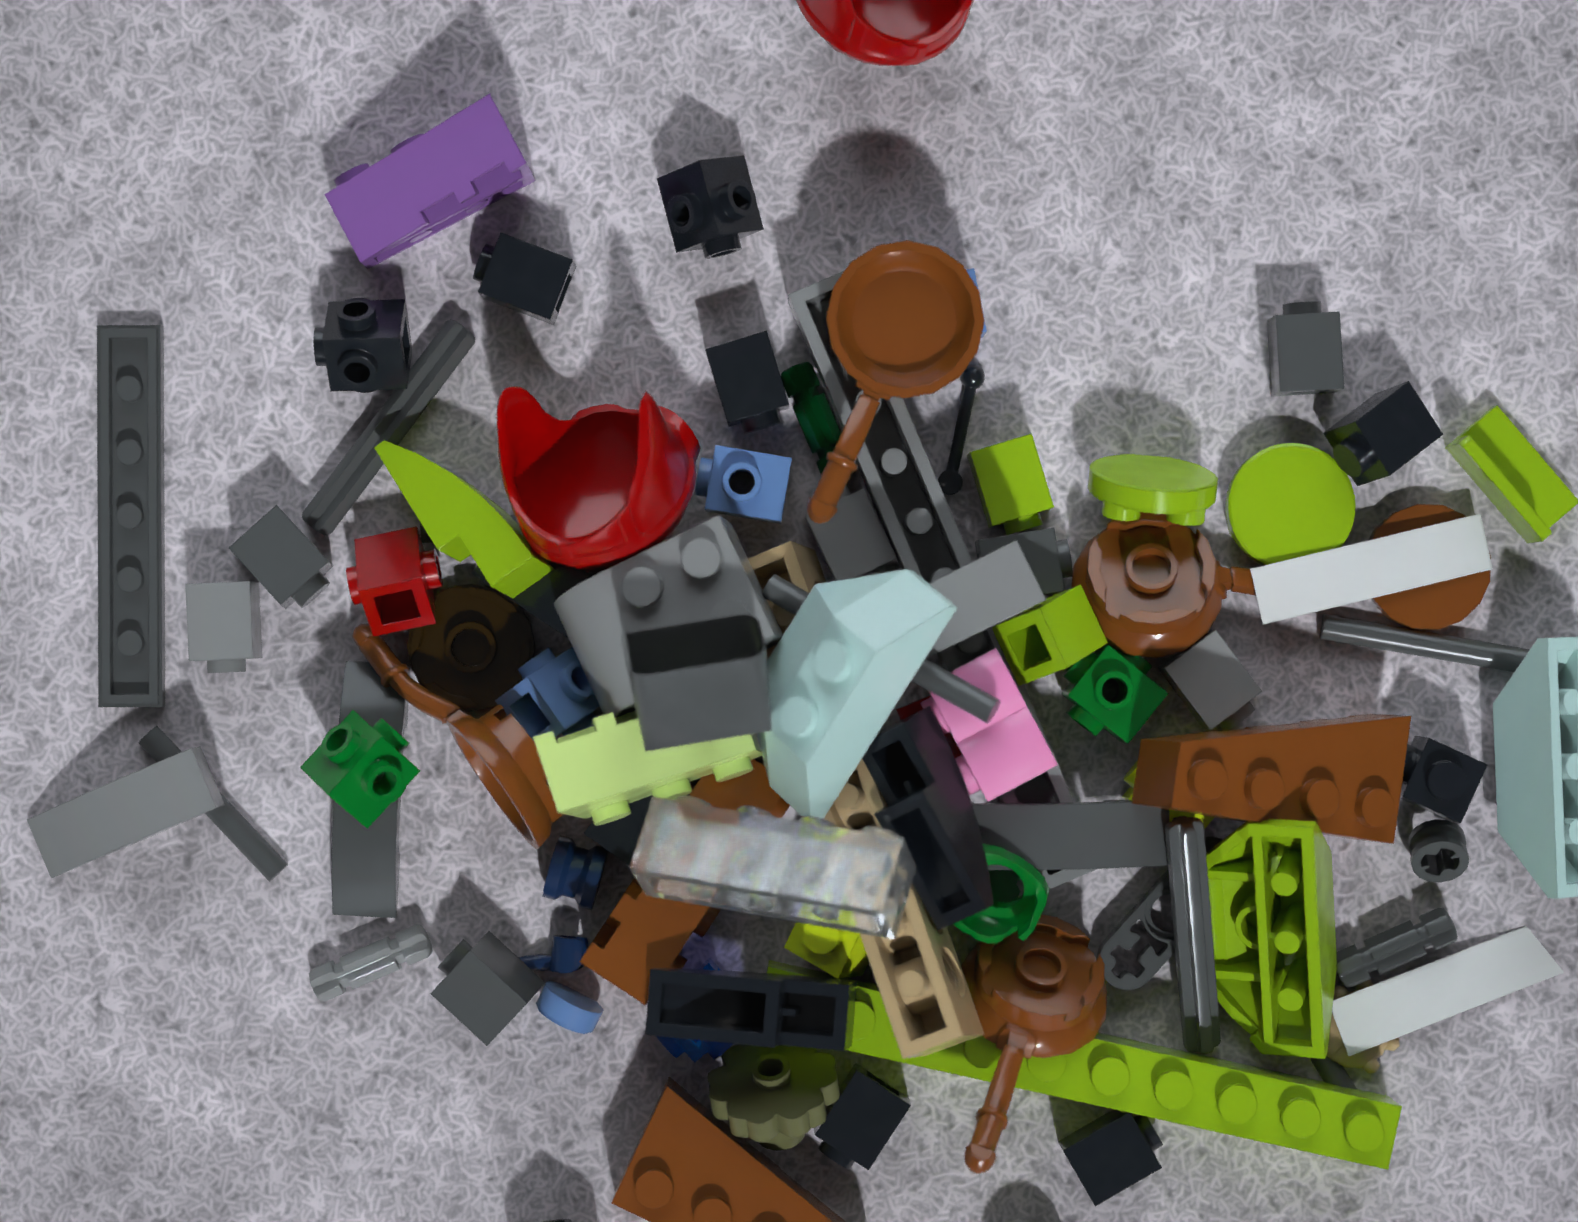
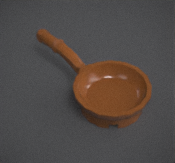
[807,240,984,524]
[1071,512,1256,658]
[352,623,565,850]
[961,914,1107,1174]

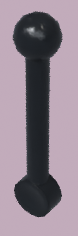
[938,365,985,495]

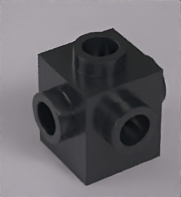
[657,155,764,259]
[313,298,412,393]

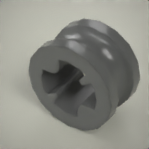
[1408,819,1469,883]

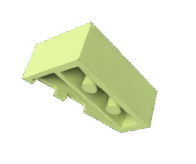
[533,710,762,826]

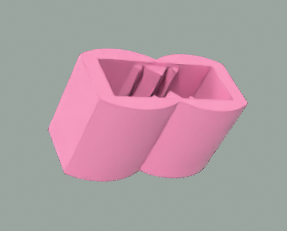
[921,648,1058,802]

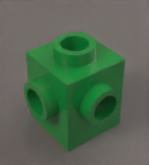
[1061,645,1169,744]
[300,710,420,829]

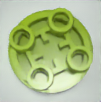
[1225,443,1356,565]
[1087,454,1218,526]

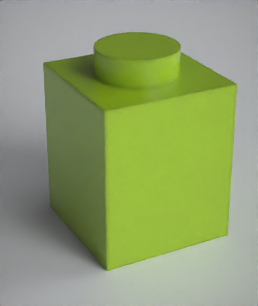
[967,433,1054,535]
[991,584,1108,686]

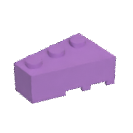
[324,94,536,269]

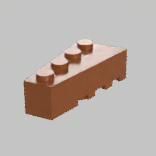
[579,758,790,1005]
[611,1077,846,1222]

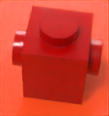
[346,526,443,637]

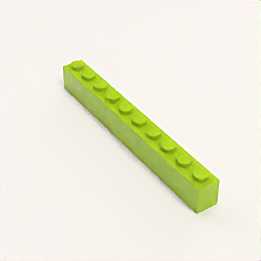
[766,960,1402,1170]

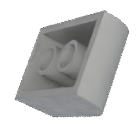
[554,515,783,718]

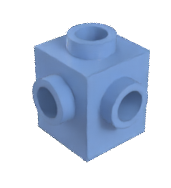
[495,647,599,741]

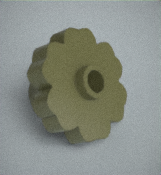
[707,1044,840,1151]

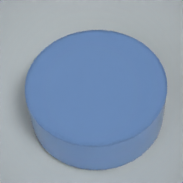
[536,981,603,1034]

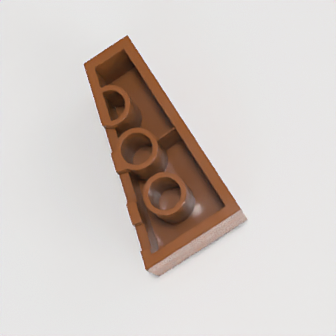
[1132,714,1411,844]

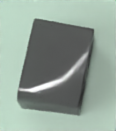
[621,614,772,751]

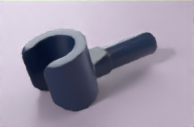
[518,935,588,973]

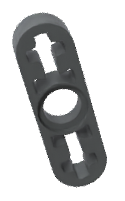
[1097,836,1223,990]

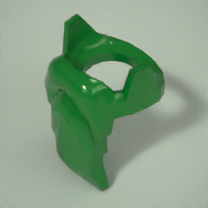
[953,843,1050,944]

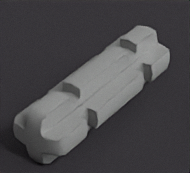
[309,924,433,1001]

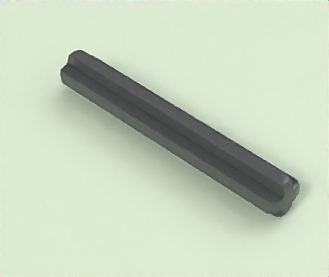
[302,319,475,535]
[1165,816,1221,1054]

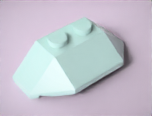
[757,569,957,826]
[1493,637,1578,899]

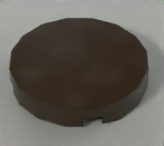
[407,584,536,711]

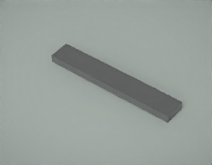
[97,325,165,707]

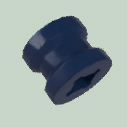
[542,835,609,910]

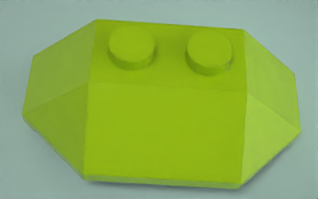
[1206,819,1337,1059]

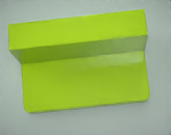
[1445,405,1578,544]

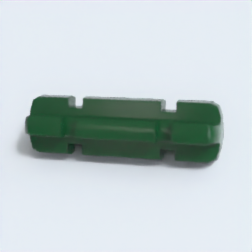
[781,362,855,478]

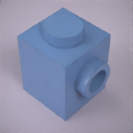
[695,445,792,524]

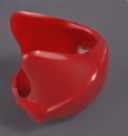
[796,0,974,66]
[496,386,701,572]

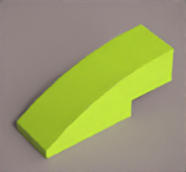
[374,440,554,598]

